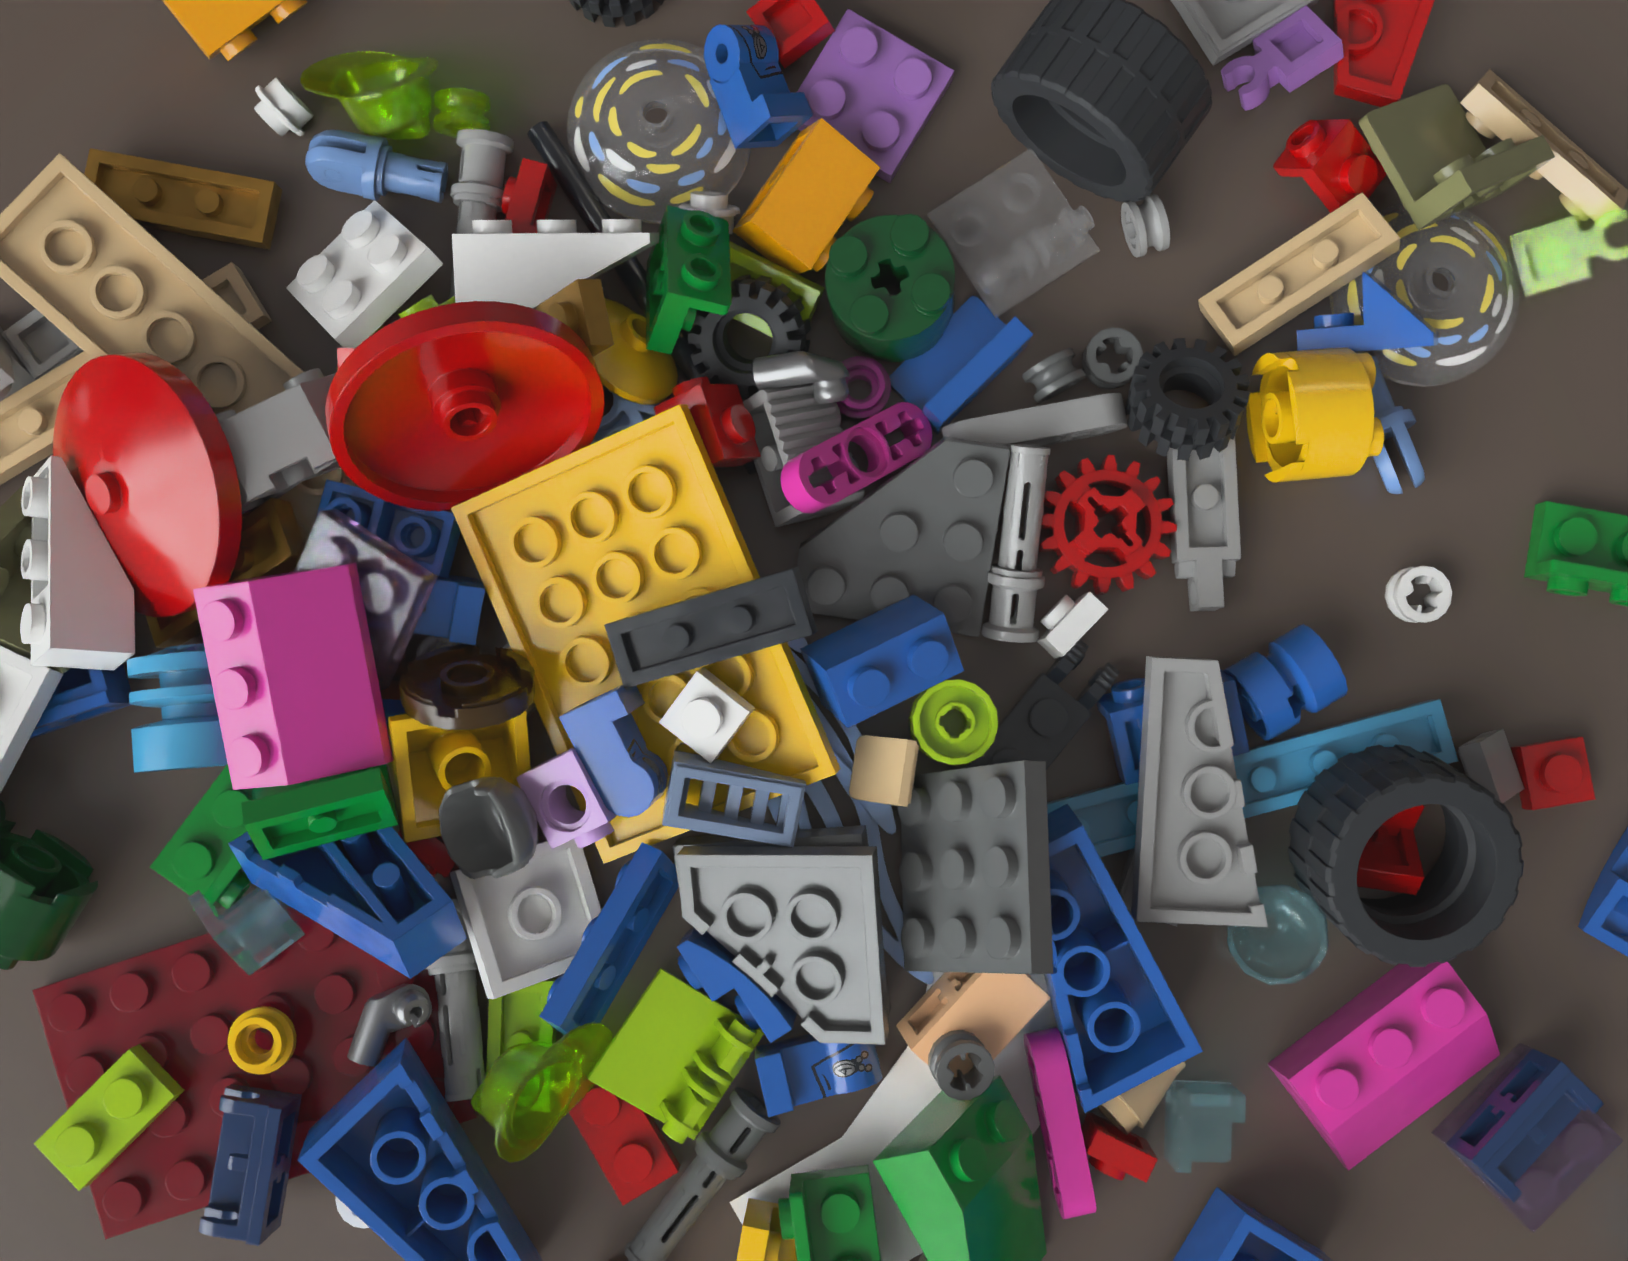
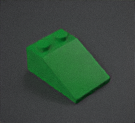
[873,1075,1047,1261]

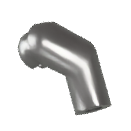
[753,351,850,404]
[347,984,432,1067]

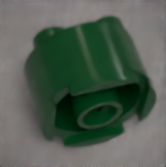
[825,214,955,362]
[0,819,98,970]

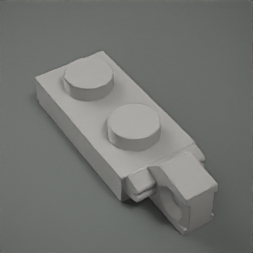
[1167,437,1241,611]

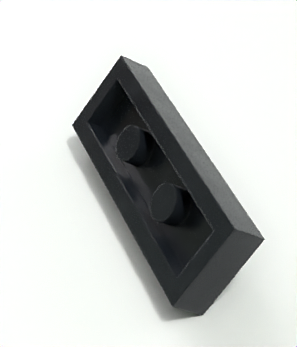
[604,566,818,689]

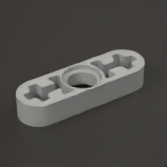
[942,393,1128,446]

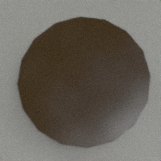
[399,644,535,730]

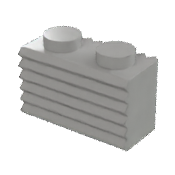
[743,383,864,527]

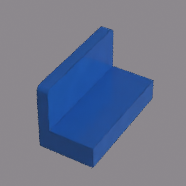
[889,296,1033,435]

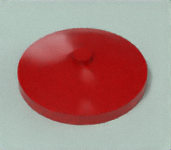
[325,301,605,511]
[53,352,242,617]

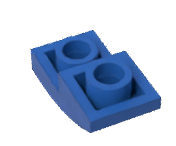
[309,479,461,578]
[677,927,797,1043]

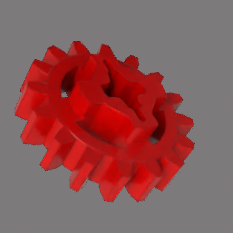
[1039,455,1177,595]

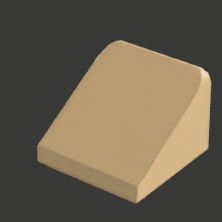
[849,735,919,807]

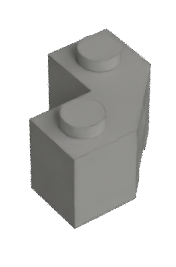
[216,368,341,514]

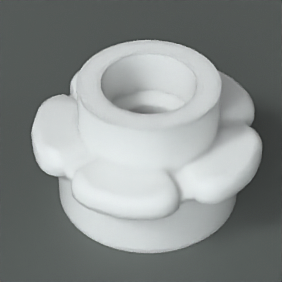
[254,77,314,137]
[678,191,740,235]

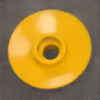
[593,298,678,405]

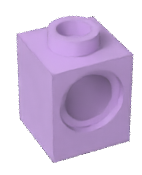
[516,747,617,849]

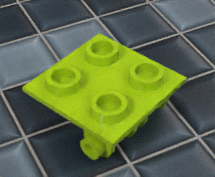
[587,968,764,1144]

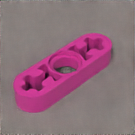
[781,402,932,514]
[1024,1027,1096,1220]

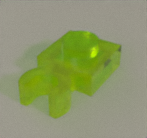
[1509,210,1628,297]

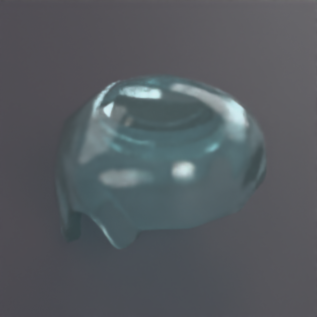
[1226,885,1329,985]

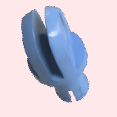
[305,130,448,203]
[1372,356,1425,494]

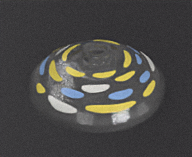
[567,39,751,224]
[1329,203,1520,387]

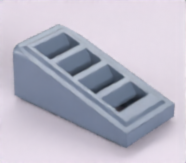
[662,751,806,847]

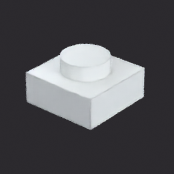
[1037,591,1108,659]
[659,667,755,763]

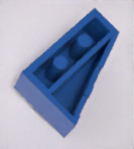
[228,827,467,979]

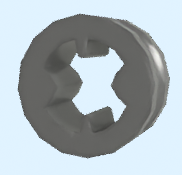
[1081,327,1143,389]
[1022,348,1087,404]
[928,1030,995,1100]

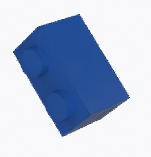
[800,594,964,728]

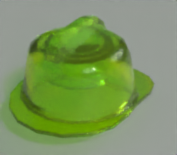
[300,51,438,140]
[471,1023,613,1163]

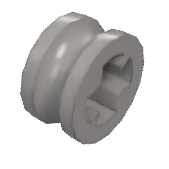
[1121,194,1170,258]

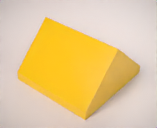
[387,710,531,843]

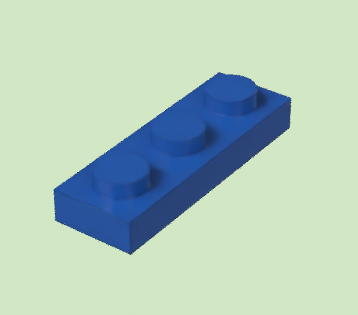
[539,842,679,1047]

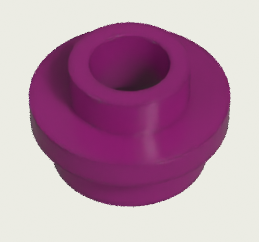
[836,356,891,420]

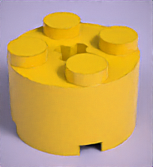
[1246,348,1384,483]

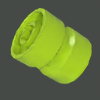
[908,679,998,765]

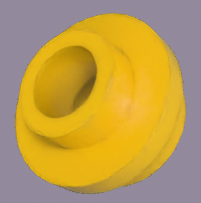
[228,1006,296,1075]

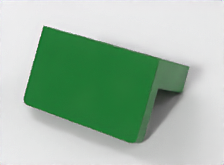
[241,764,398,860]

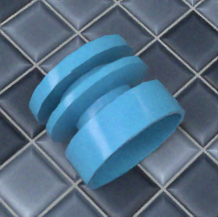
[127,643,228,773]

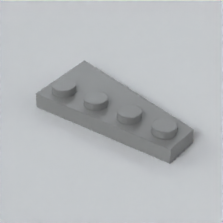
[1131,656,1268,927]

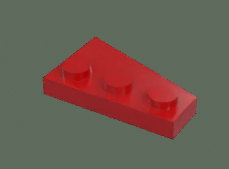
[1333,0,1435,107]

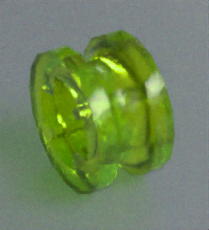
[433,88,491,138]

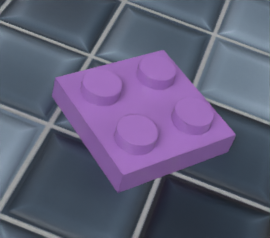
[797,9,955,183]

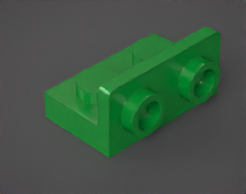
[646,205,732,354]
[1524,501,1628,607]
[150,764,253,918]
[778,1164,881,1261]

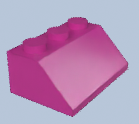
[193,563,393,790]
[1267,962,1500,1171]

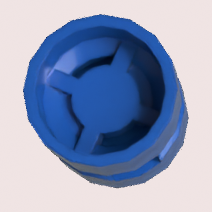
[1223,624,1348,741]

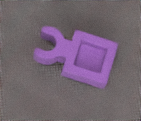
[1221,5,1344,111]

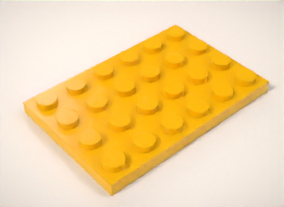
[451,404,841,863]

